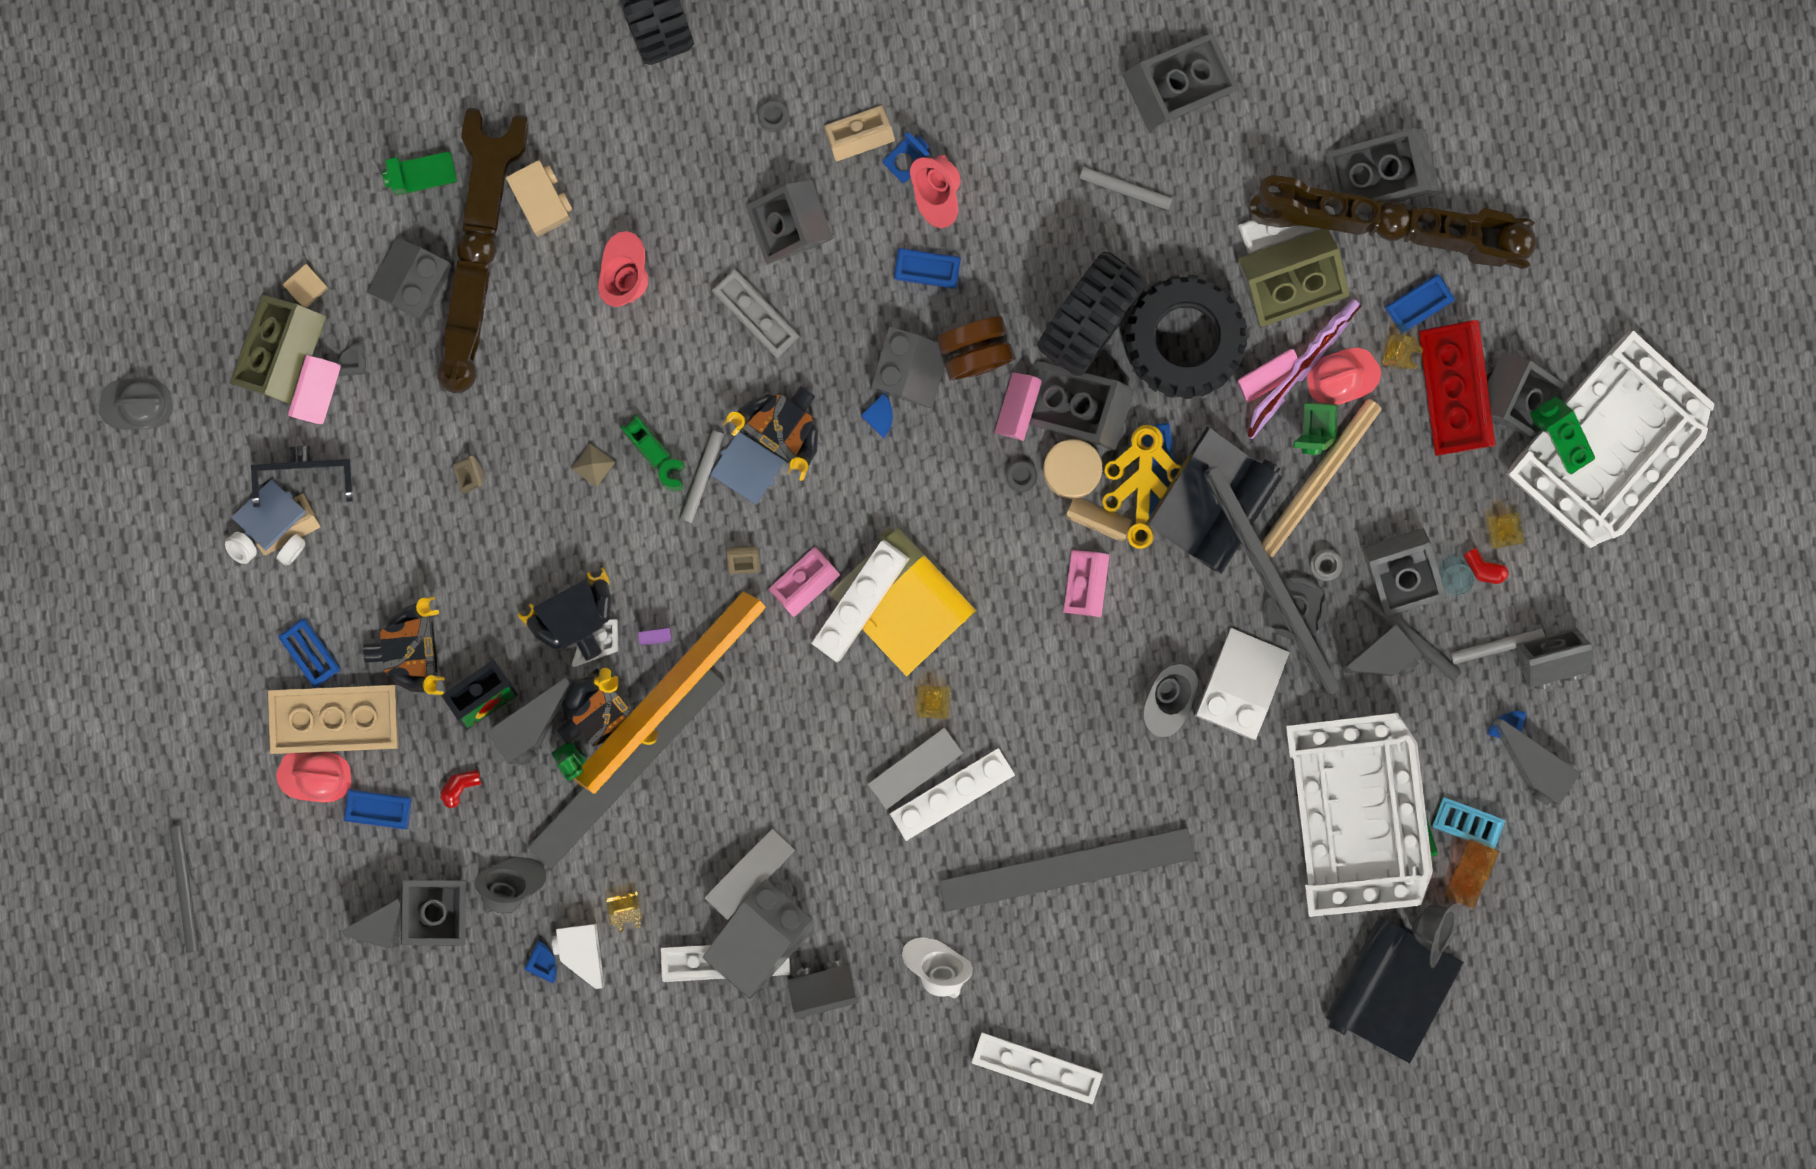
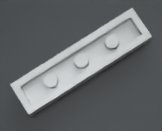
[812,540,910,662]
[890,748,1015,841]
[661,945,790,982]
[971,1032,1103,1105]

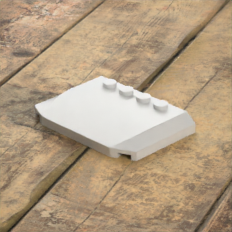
[1506,331,1714,548]
[1286,713,1433,917]

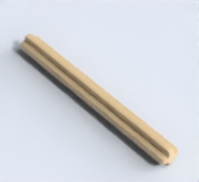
[1261,399,1382,558]

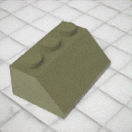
[1238,229,1350,328]
[230,295,326,405]

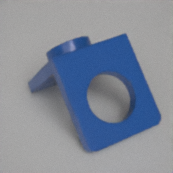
[883,131,930,183]

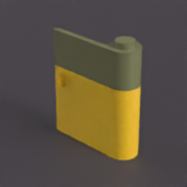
[829,527,977,677]

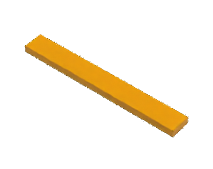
[574,591,766,794]

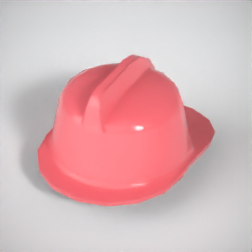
[910,155,961,228]
[598,231,649,307]
[1307,347,1381,405]
[276,752,351,803]

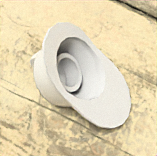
[902,937,973,998]

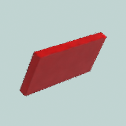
[1419,320,1496,456]

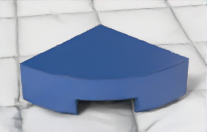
[861,394,893,439]
[1487,711,1526,738]
[524,941,557,983]

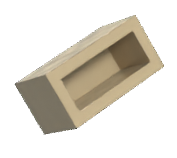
[506,160,572,237]

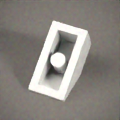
[552,924,604,989]

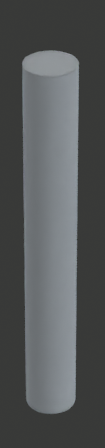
[1079,167,1173,210]
[680,430,724,523]
[1450,628,1545,665]

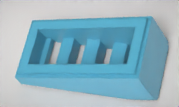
[1432,797,1505,850]

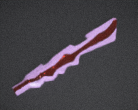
[1248,298,1361,439]

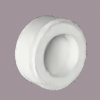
[225,532,257,564]
[276,534,306,566]

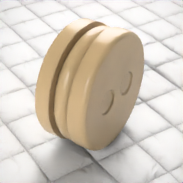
[1043,439,1102,499]

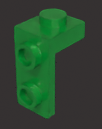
[382,152,457,196]
[1530,396,1595,475]
[1293,402,1338,455]

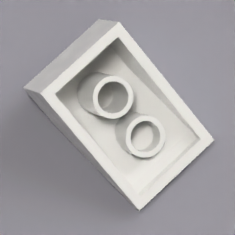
[1194,628,1290,740]

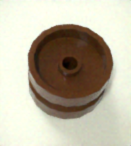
[936,316,1016,381]

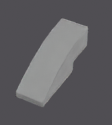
[705,829,796,920]

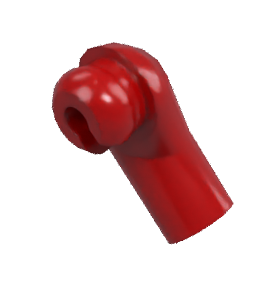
[1463,548,1509,584]
[440,769,482,808]

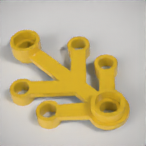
[1102,425,1182,549]

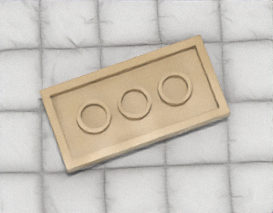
[268,685,399,754]

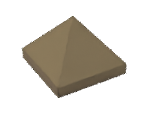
[571,444,616,487]
[453,456,485,494]
[726,545,760,574]

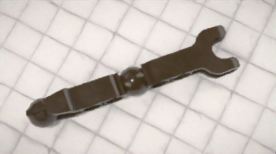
[437,107,529,393]
[1248,175,1536,269]

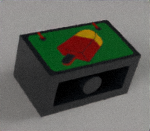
[441,659,518,731]

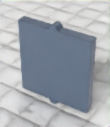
[710,432,785,505]
[231,479,306,551]

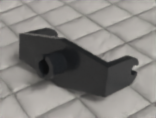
[251,446,353,507]

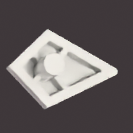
[572,619,618,667]

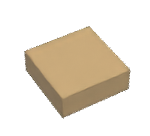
[283,264,328,308]

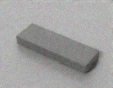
[711,269,800,359]
[868,728,963,810]

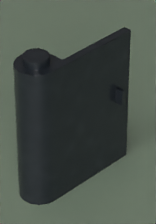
[1146,427,1283,574]
[1325,916,1464,1063]

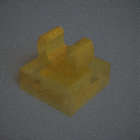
[1381,335,1423,369]
[1486,512,1524,549]
[917,686,950,719]
[606,891,642,933]

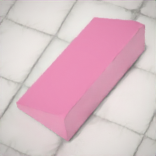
[1236,349,1301,402]
[288,355,341,424]
[994,373,1042,441]
[768,547,840,617]
[1063,550,1109,617]

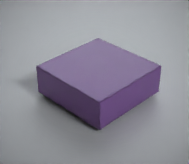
[638,628,673,646]

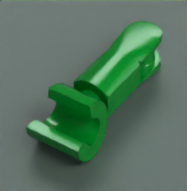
[620,414,686,492]
[551,742,588,781]

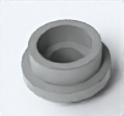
[1310,549,1343,581]

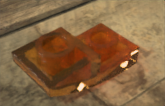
[1444,839,1500,909]

